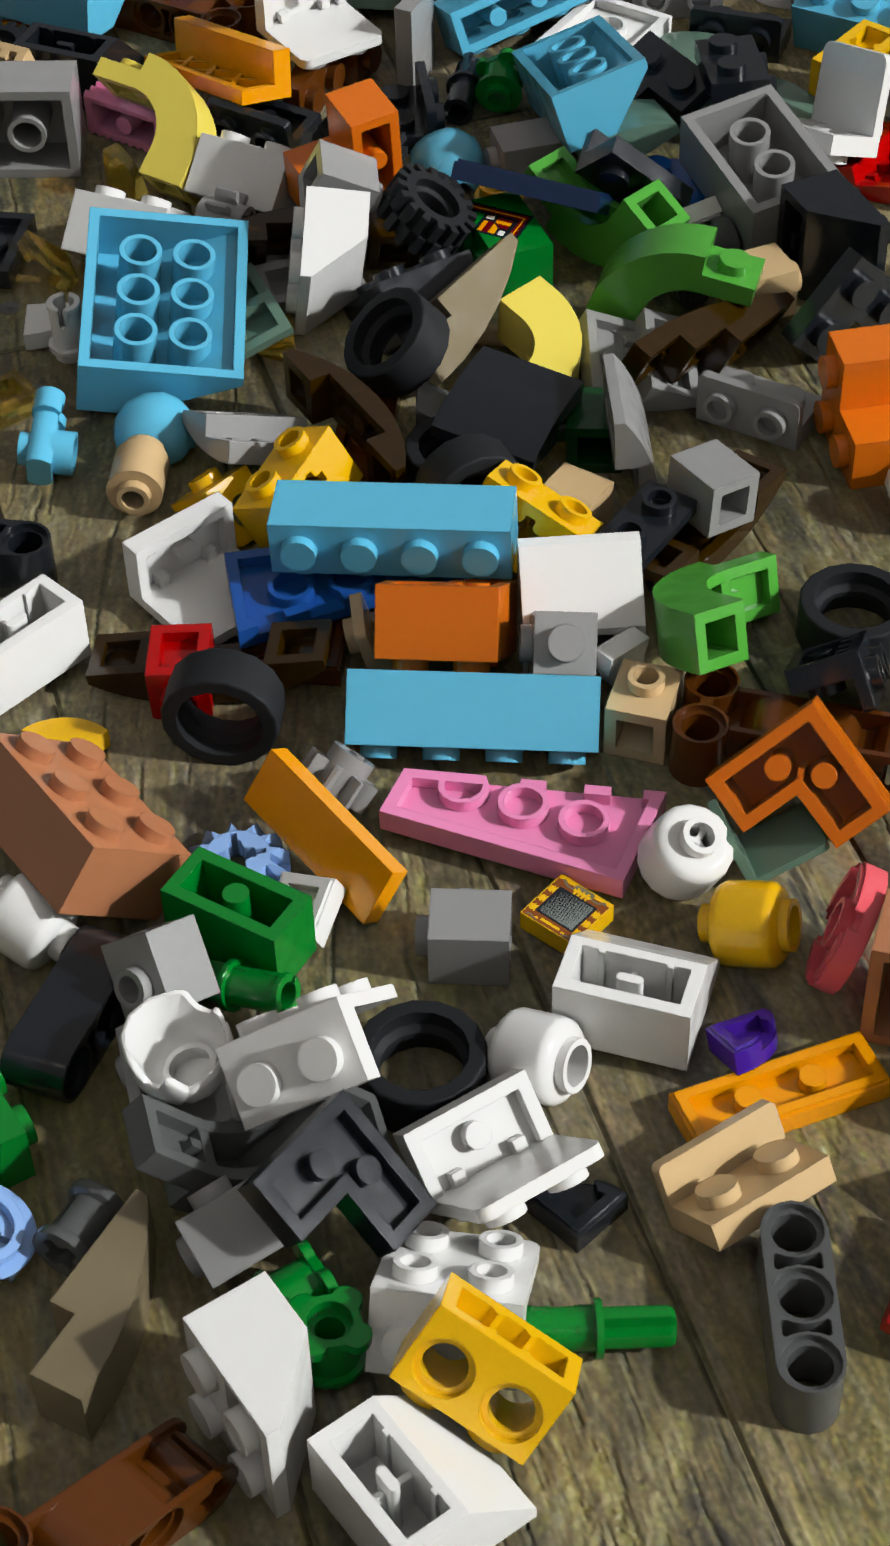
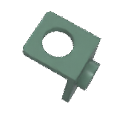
[707,798,830,881]

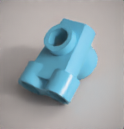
[17,386,78,485]

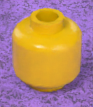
[697,880,802,969]

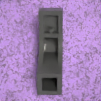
[122,1086,392,1213]

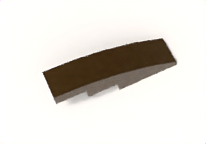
[622,292,795,386]

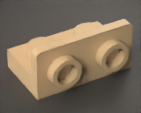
[651,1099,837,1252]

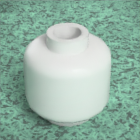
[637,804,733,901]
[0,873,79,970]
[485,1007,592,1107]

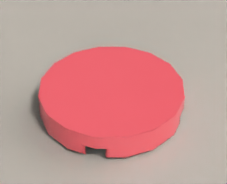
[805,861,888,996]

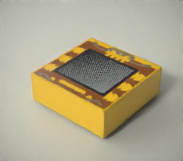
[520,874,614,954]

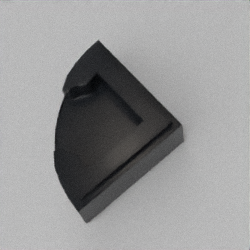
[525,1180,629,1253]

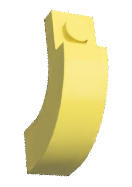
[93,52,217,206]
[497,276,582,379]

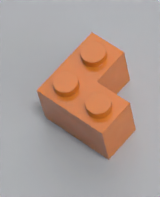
[283,78,403,206]
[813,324,890,490]
[374,578,517,673]
[705,695,890,849]

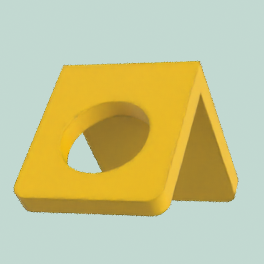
[171,465,254,548]

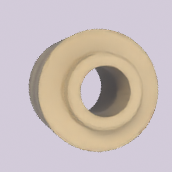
[106,434,170,516]

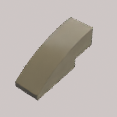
[427,232,518,386]
[29,1189,156,1441]

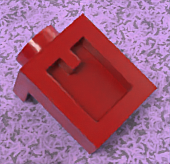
[144,623,215,719]

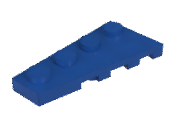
[224,547,457,650]

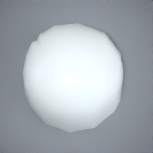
[119,990,234,1105]

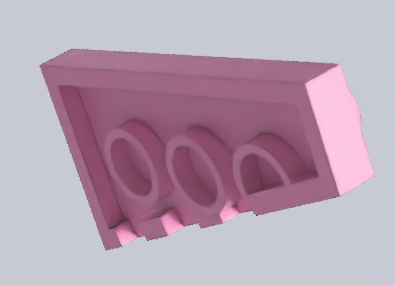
[379,768,667,899]

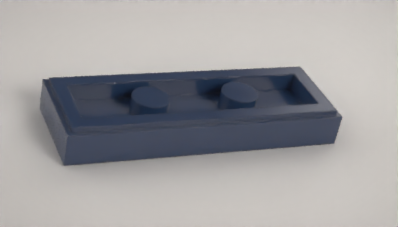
[451,159,612,215]

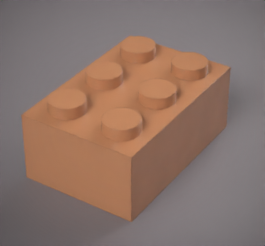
[0,731,191,920]

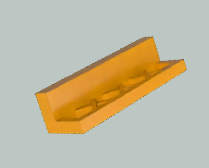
[144,15,292,106]

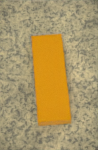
[243,748,408,924]
[668,1031,890,1143]

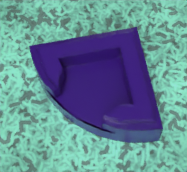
[705,1008,778,1076]

